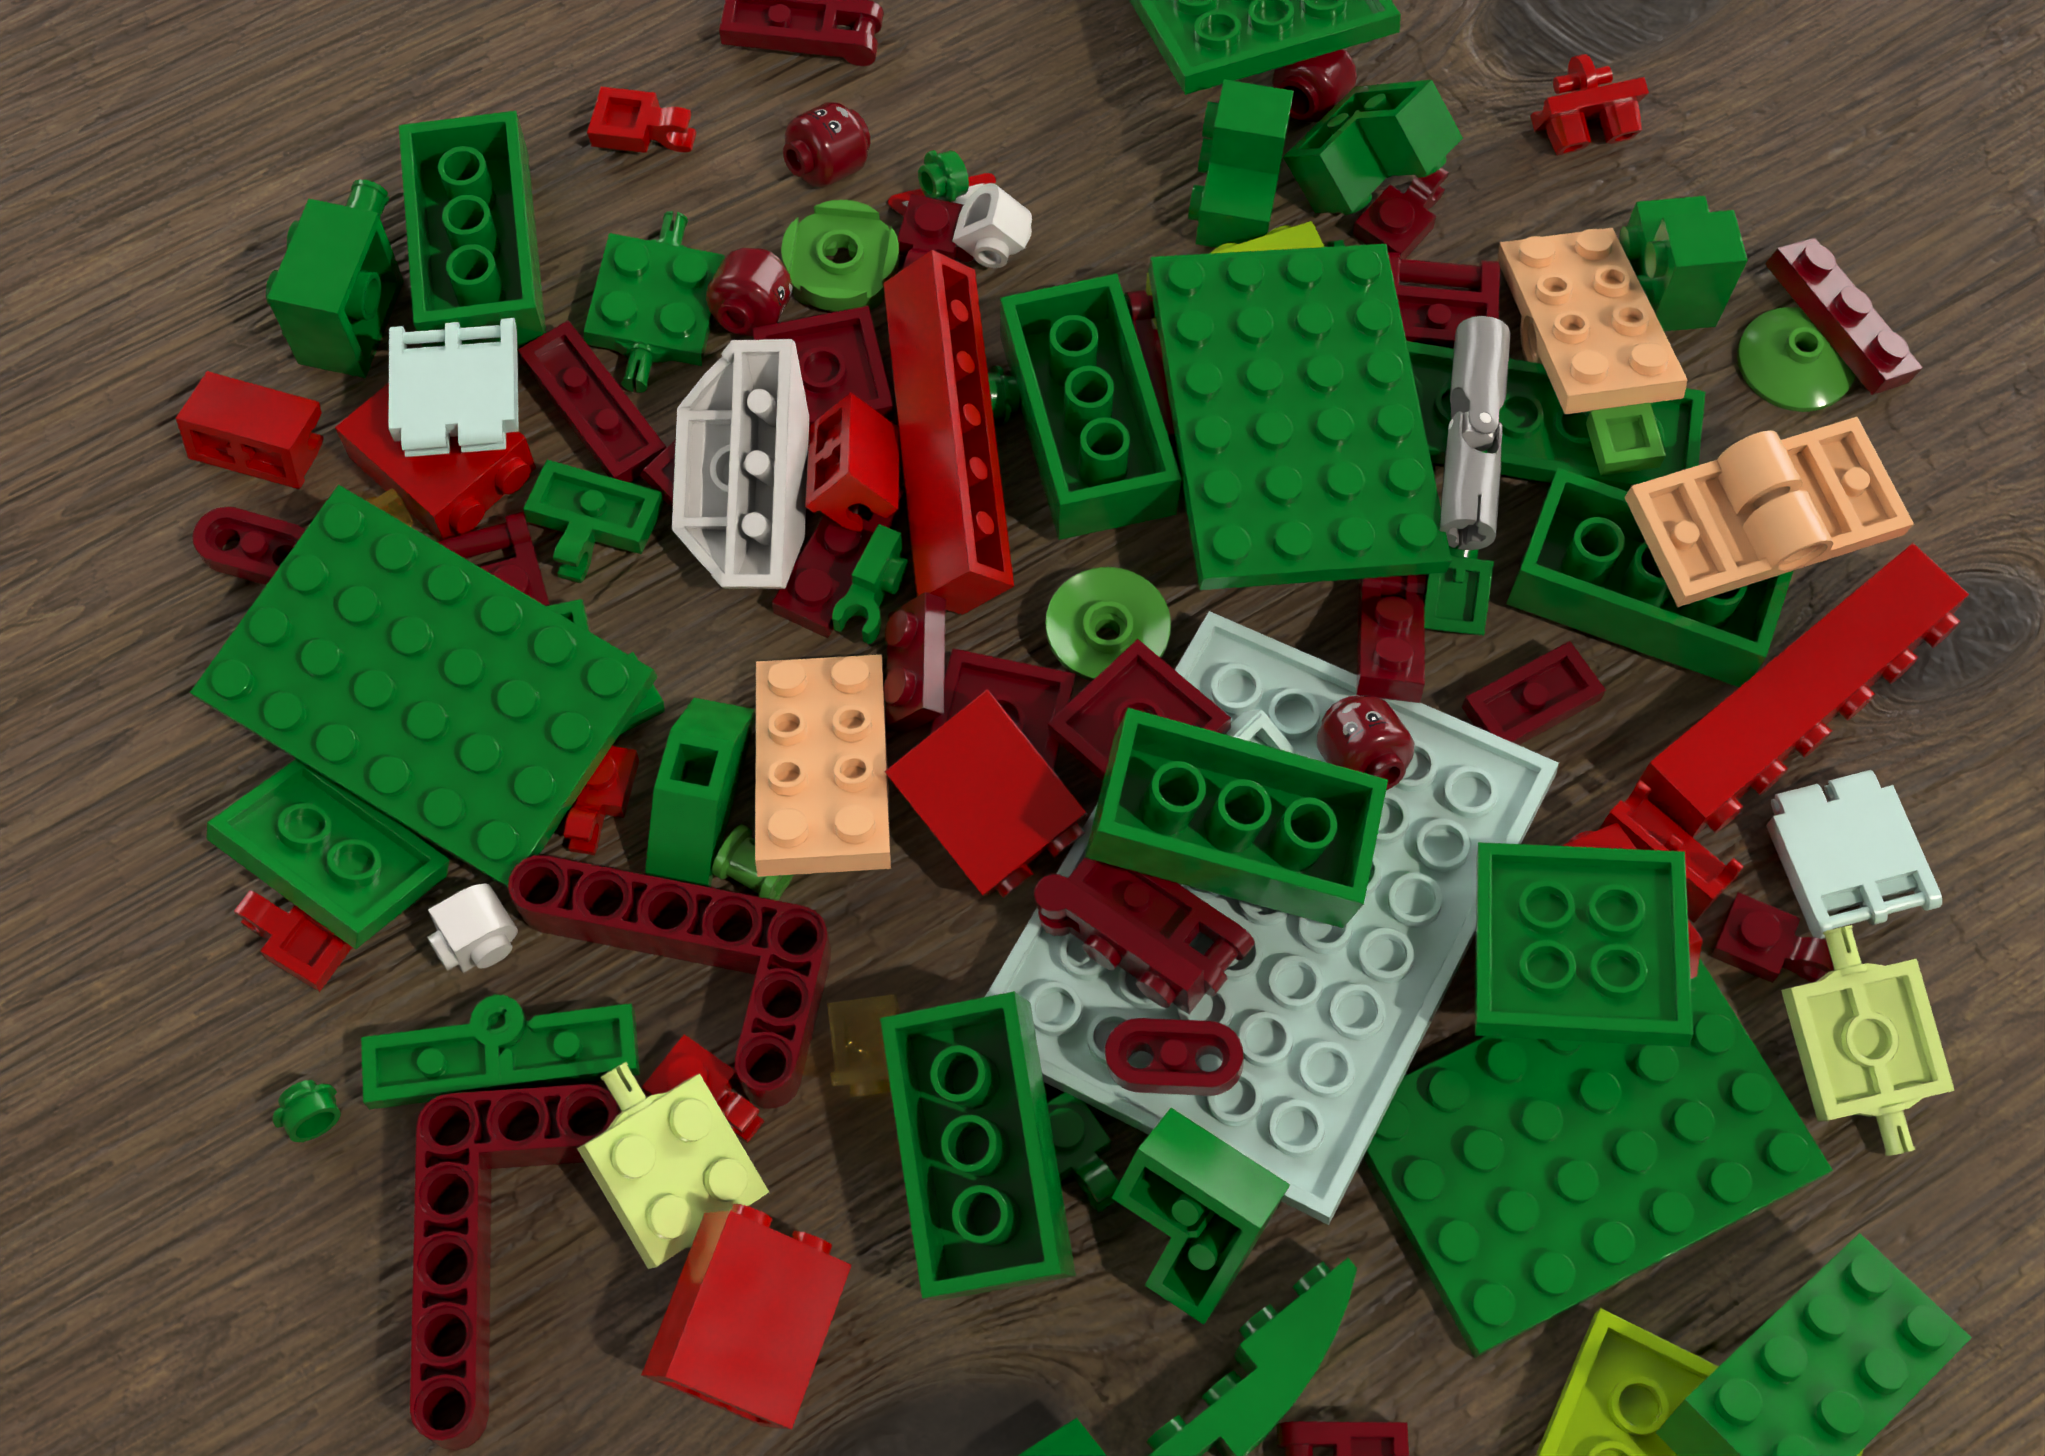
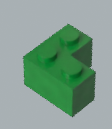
[1188,79,1294,248]
[1283,80,1463,215]
[1619,196,1748,332]
[1112,1108,1290,1325]

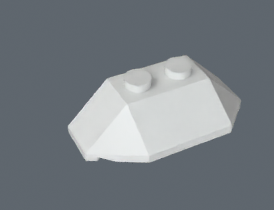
[672,339,809,589]

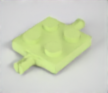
[1781,925,1955,1156]
[577,1062,769,1269]

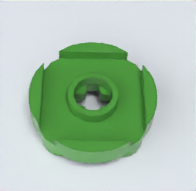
[781,200,900,311]

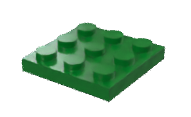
[1475,842,1693,1047]

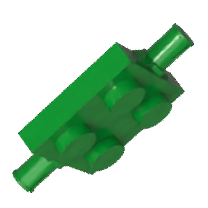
[583,211,725,393]

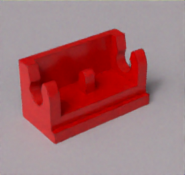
[176,371,324,490]
[805,392,900,531]
[1599,780,1744,923]

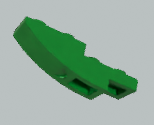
[1146,1258,1357,1456]

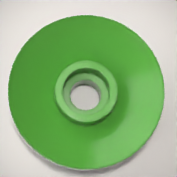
[1737,307,1856,412]
[1045,567,1171,681]

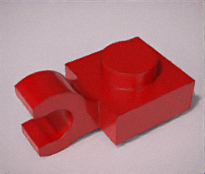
[587,86,696,153]
[564,746,639,856]
[234,890,353,992]
[642,1034,764,1143]

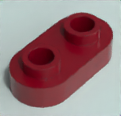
[193,507,305,585]
[1105,1018,1244,1096]

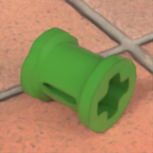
[712,824,794,901]

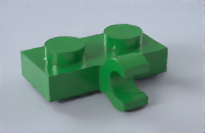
[523,459,664,583]

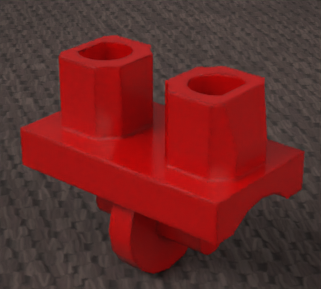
[1530,54,1649,156]

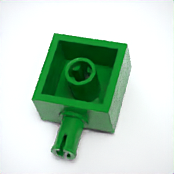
[266,179,404,378]

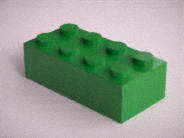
[399,111,546,351]
[1000,274,1181,540]
[1506,468,1794,687]
[1085,708,1388,928]
[880,991,1076,1300]
[1656,1233,1972,1456]

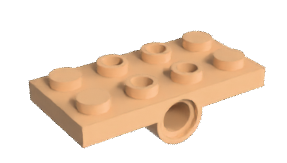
[1497,228,1688,414]
[1624,417,1914,607]
[755,654,891,877]

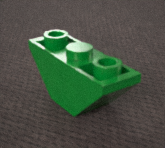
[645,697,756,887]

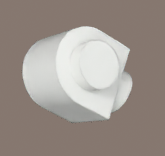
[952,183,1032,268]
[427,884,518,973]

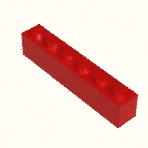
[883,250,1014,615]
[1635,543,1969,838]

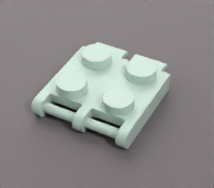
[389,318,519,457]
[1766,770,1942,939]

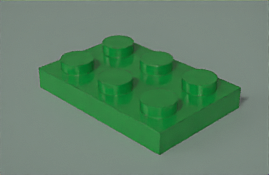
[206,759,450,950]

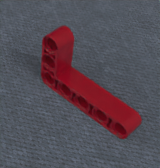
[508,855,831,1109]
[410,1084,621,1450]

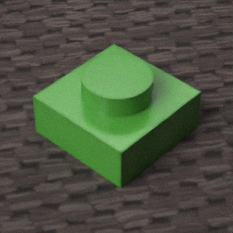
[1586,403,1666,476]

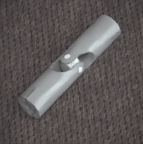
[1439,316,1511,550]

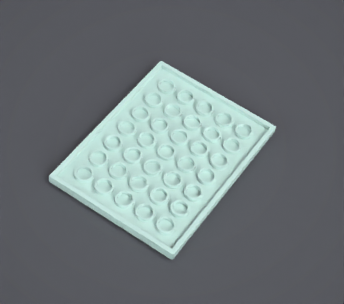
[985,611,1559,1225]

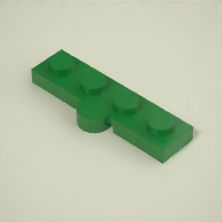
[361,995,640,1110]

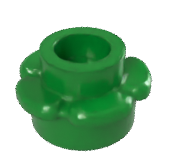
[918,150,969,202]
[988,365,1020,424]
[272,1080,341,1142]

